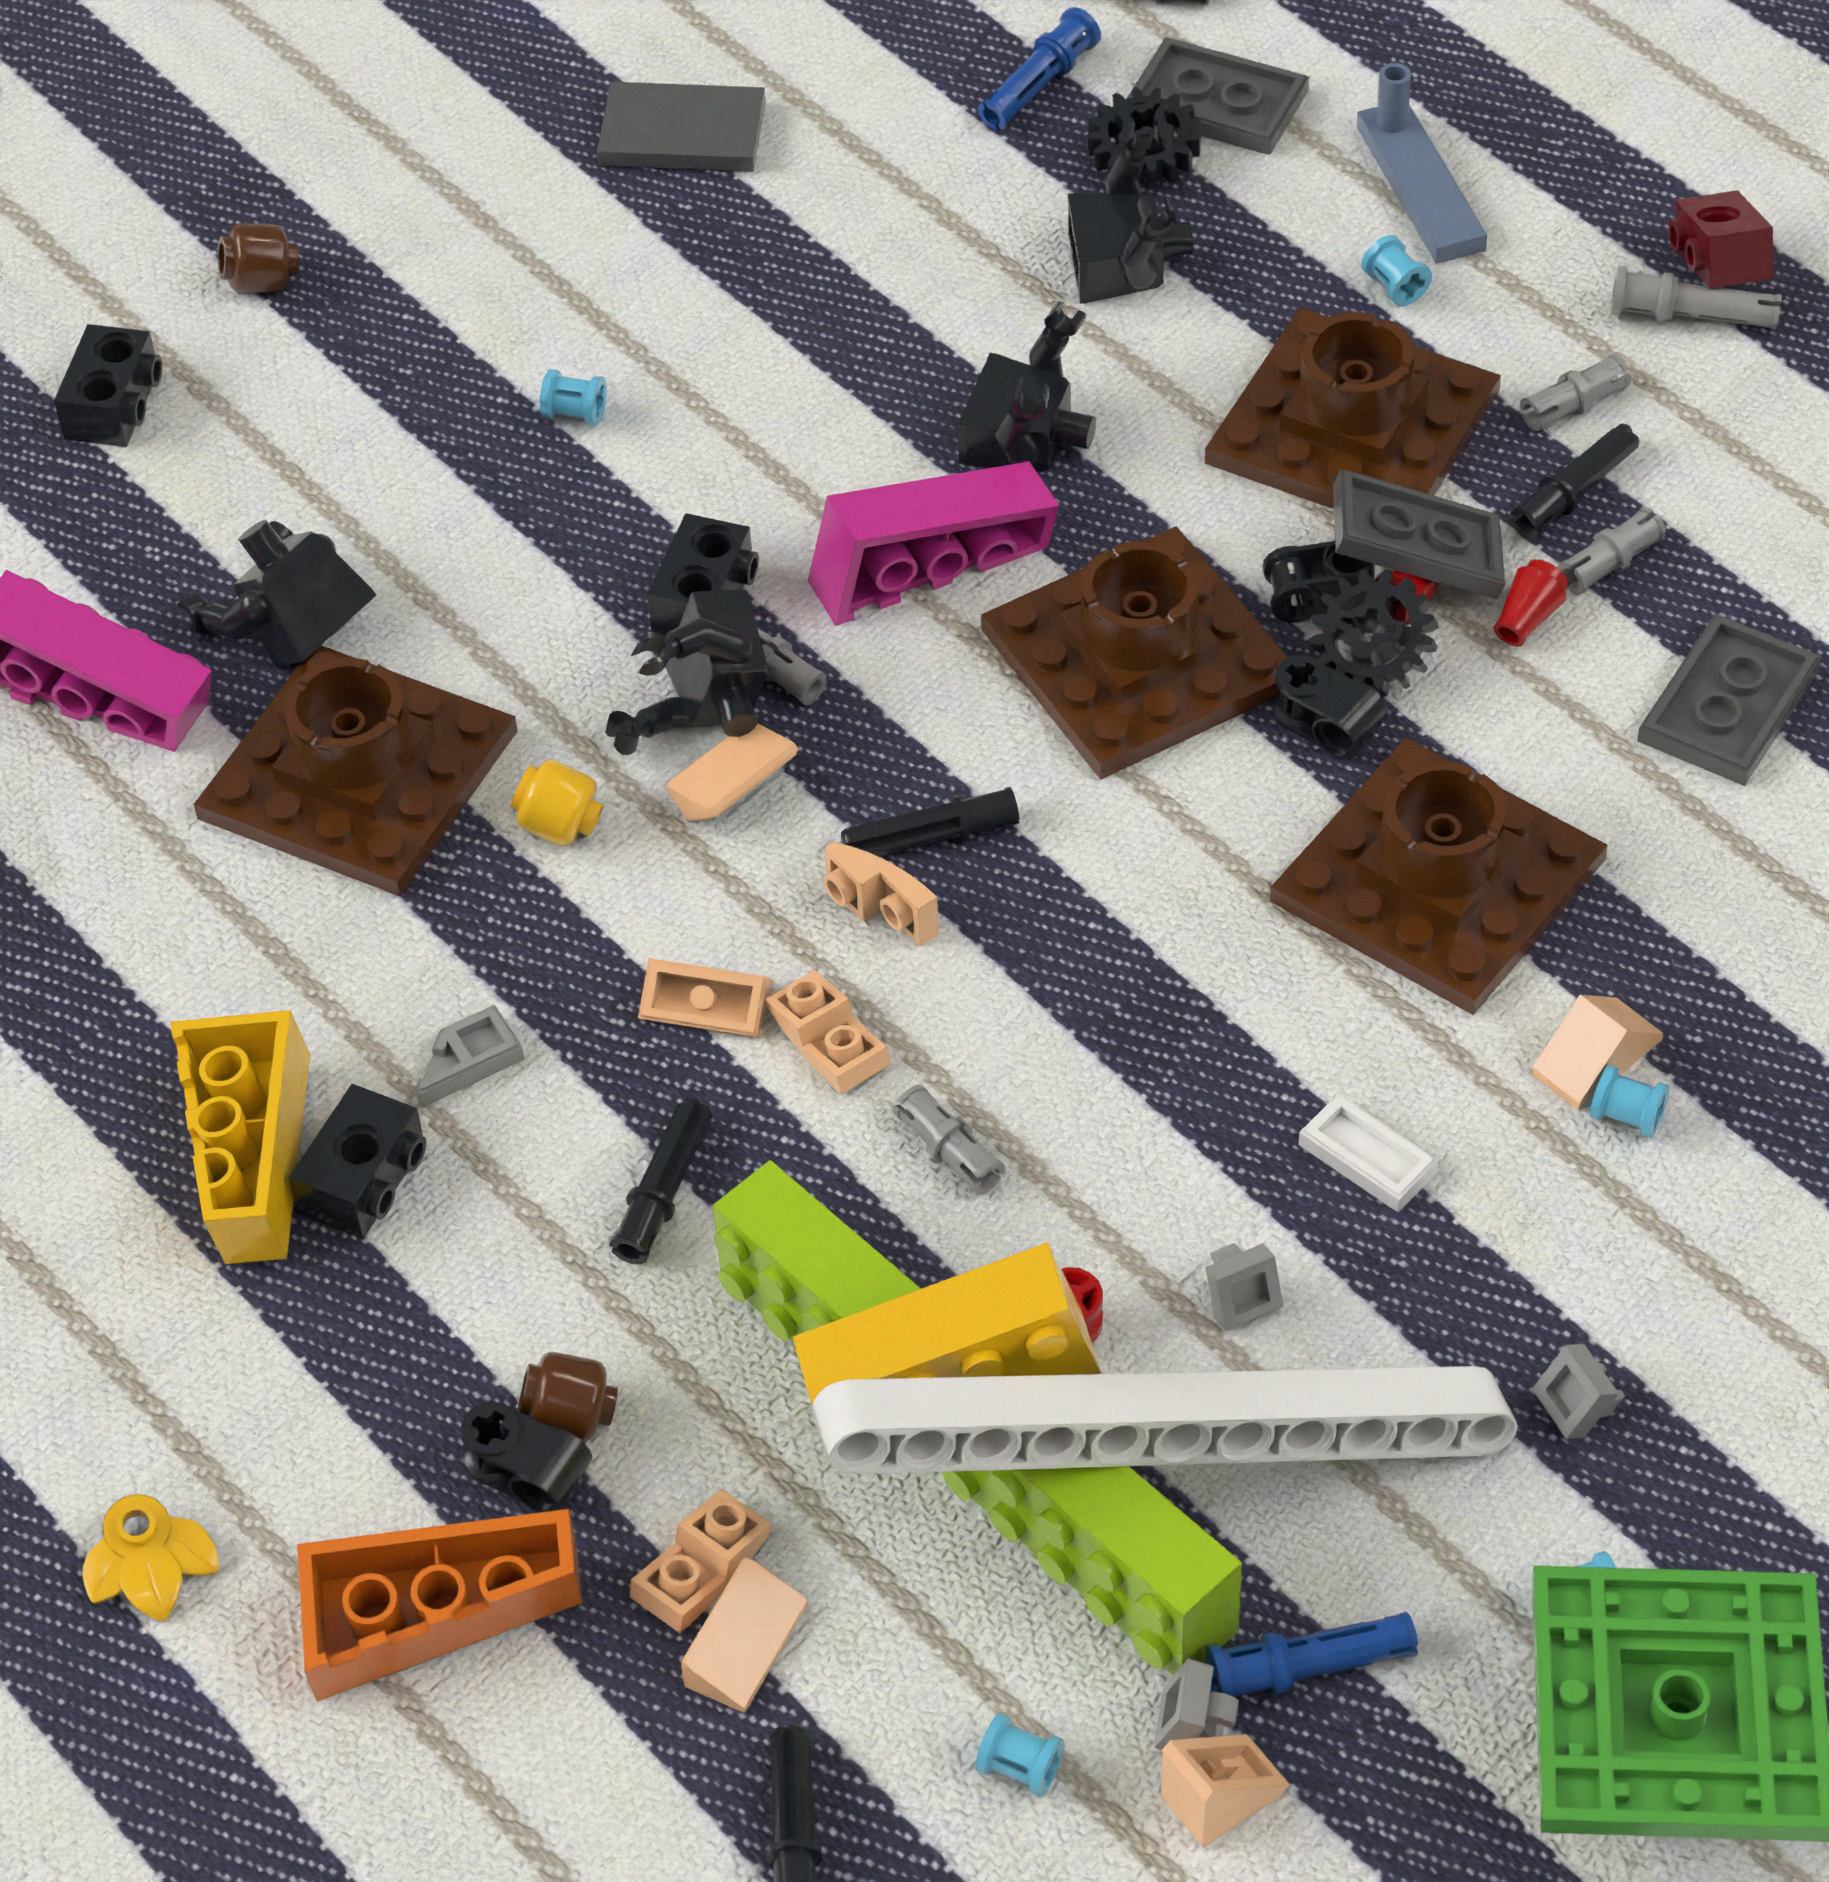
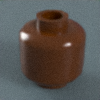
[217,223,299,294]
[518,1352,618,1443]

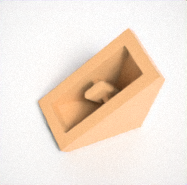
[1532,994,1663,1111]
[1161,1734,1290,1848]

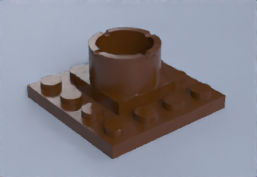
[1205,307,1501,509]
[981,526,1288,780]
[194,645,518,896]
[1270,737,1608,1015]

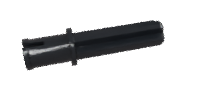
[1510,423,1640,539]
[841,787,1020,857]
[609,1097,712,1264]
[766,1724,822,1882]

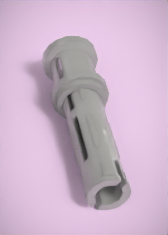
[1610,266,1782,330]

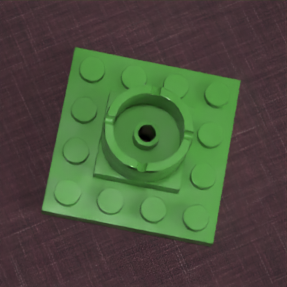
[1531,1565,1829,1842]

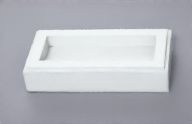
[1299,1094,1439,1212]

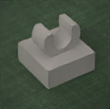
[1205,1243,1284,1331]
[1532,1344,1625,1439]
[1154,1659,1239,1750]

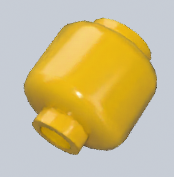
[511,759,604,847]

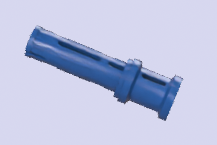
[978,7,1101,130]
[1205,1612,1418,1697]

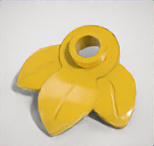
[82,1494,219,1622]

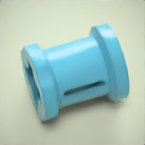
[1361,235,1432,306]
[540,369,607,426]
[1590,1065,1670,1138]
[976,1713,1065,1798]

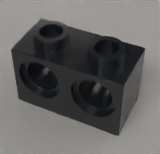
[54,324,162,447]
[647,513,759,636]

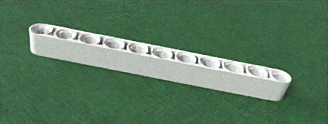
[813,1366,1518,1474]

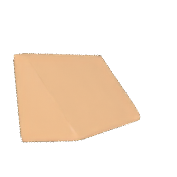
[667,723,799,822]
[638,958,774,1038]
[681,1557,808,1713]

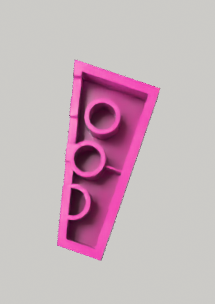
[808,461,1059,626]
[0,569,212,752]

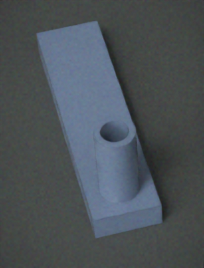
[1357,63,1487,264]

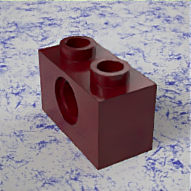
[1668,190,1773,289]

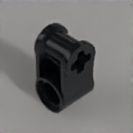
[1262,541,1375,623]
[1272,655,1388,760]
[461,1402,593,1513]

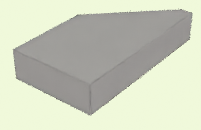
[416,1005,525,1107]

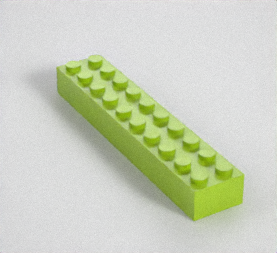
[712,1160,1242,1675]

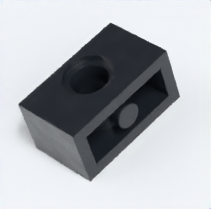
[289,1084,426,1239]

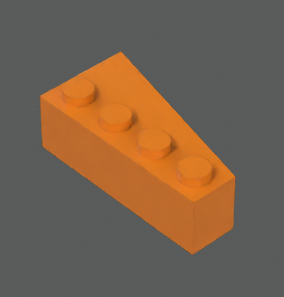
[297,1509,582,1702]

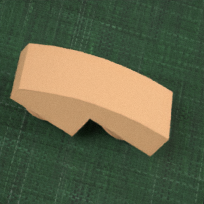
[823,842,939,946]
[765,970,892,1095]
[629,1489,772,1633]

